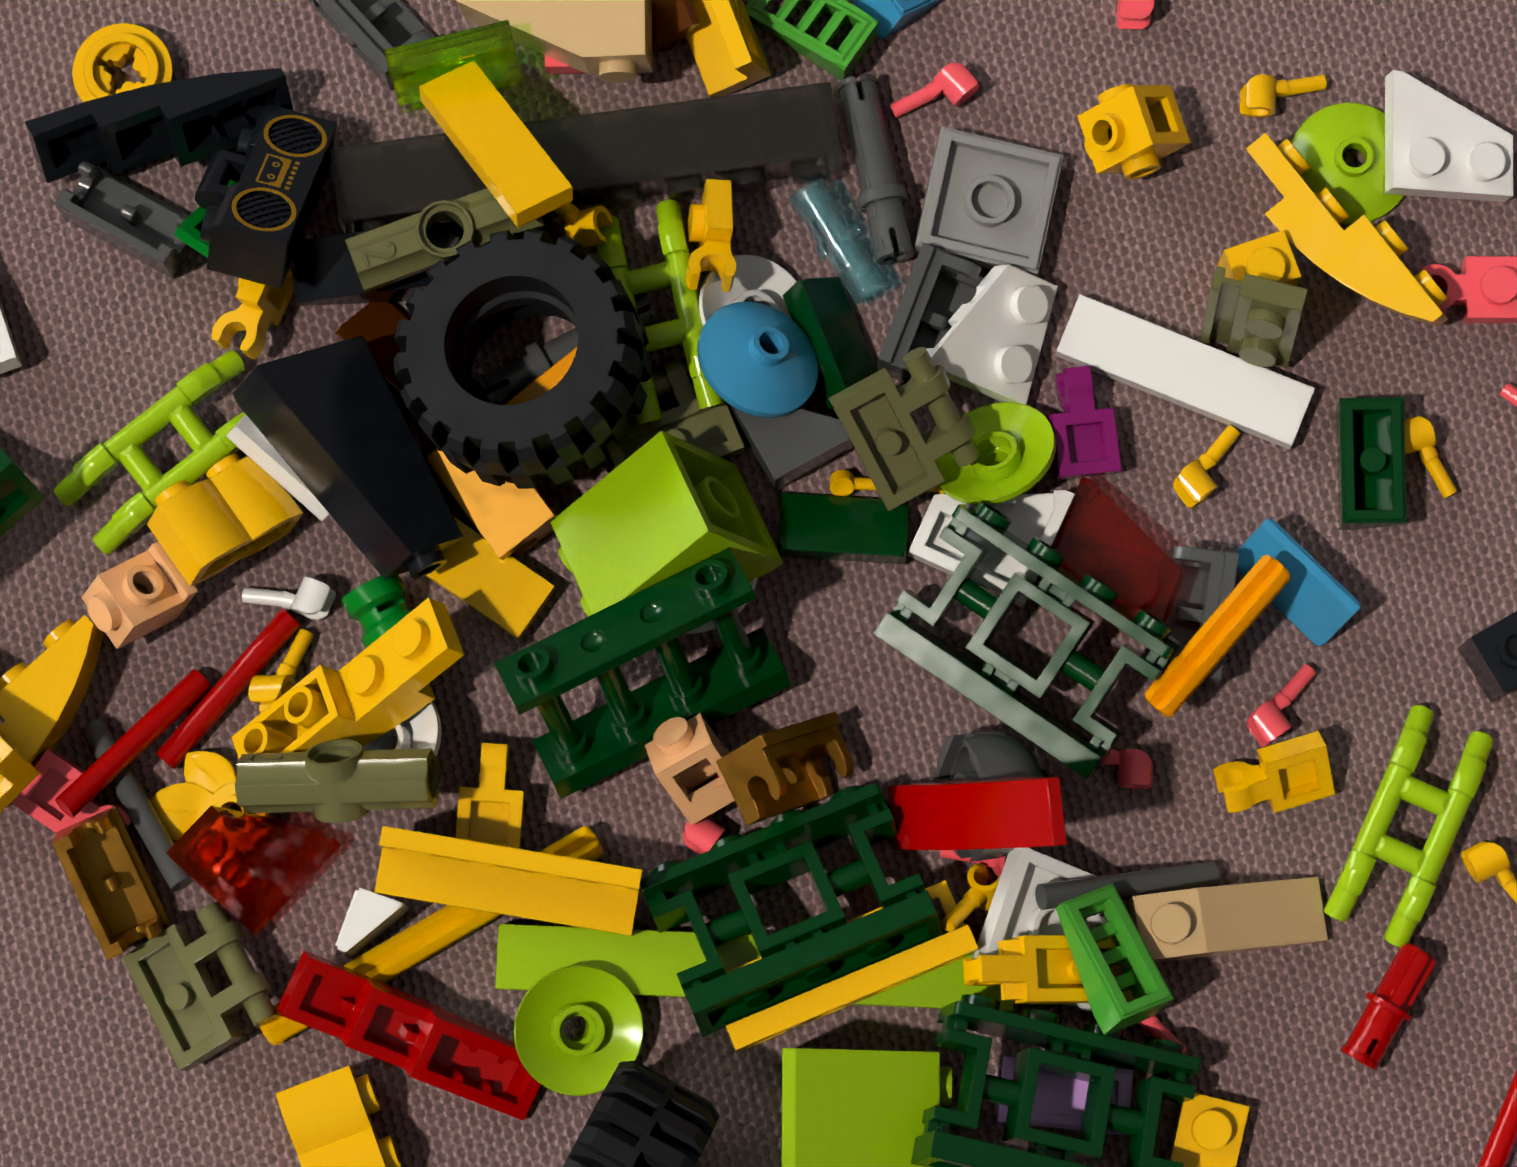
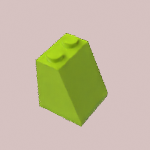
[550,431,783,617]
[781,1048,952,1167]

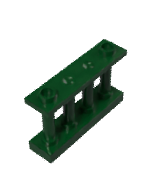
[494,548,791,799]

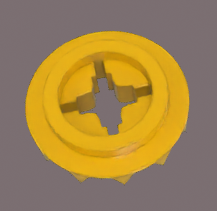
[72,23,174,102]

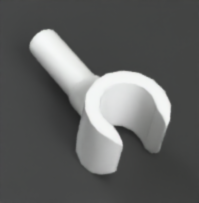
[242,576,336,621]

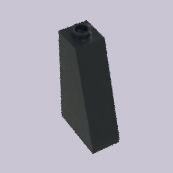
[232,335,463,579]

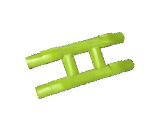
[597,199,724,425]
[54,350,245,555]
[1324,705,1494,947]

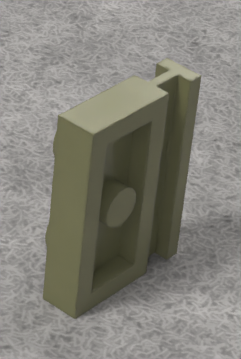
[1200,266,1308,368]

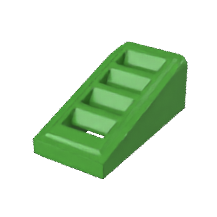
[745,0,880,81]
[1056,883,1174,1036]

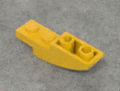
[1246,133,1448,327]
[232,597,464,759]
[0,615,104,782]

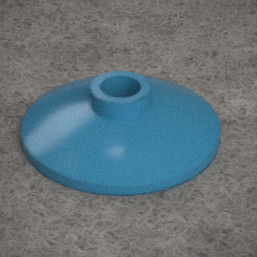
[697,302,818,418]

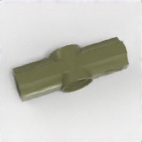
[345,188,545,294]
[235,739,440,823]

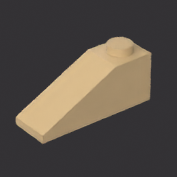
[456,0,653,83]
[1126,877,1328,963]

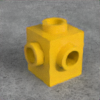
[1077,84,1191,180]

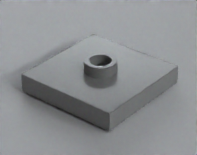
[914,127,1064,277]

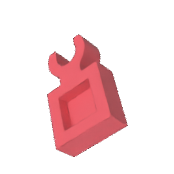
[1419,256,1517,323]
[11,747,131,833]

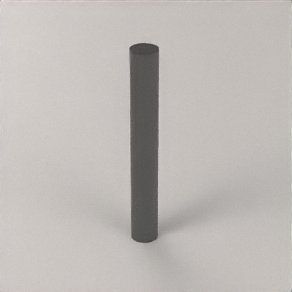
[81,719,194,892]
[1035,862,1220,910]

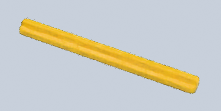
[260,826,603,1045]

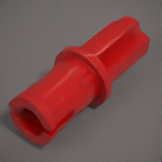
[1340,943,1435,1071]

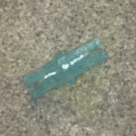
[789,178,890,305]

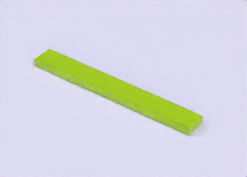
[495,924,1014,1012]

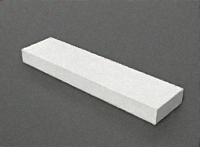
[1055,294,1315,449]

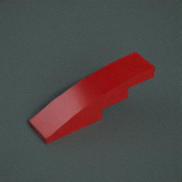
[888,777,1067,850]
[277,950,541,1121]

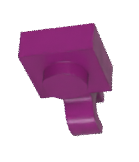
[1047,366,1122,480]

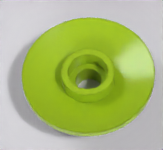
[1291,103,1404,226]
[934,402,1056,505]
[514,965,643,1096]

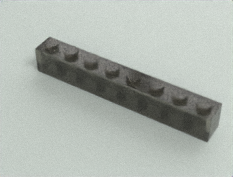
[329,82,841,234]

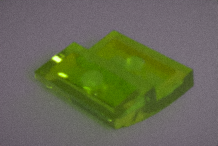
[384,20,523,113]

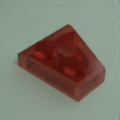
[1055,477,1184,623]
[166,805,341,935]

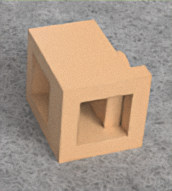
[81,541,198,649]
[645,713,735,826]

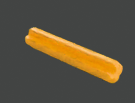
[1145,554,1291,718]

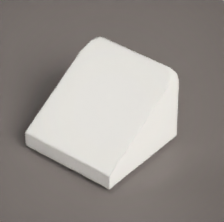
[335,888,409,957]

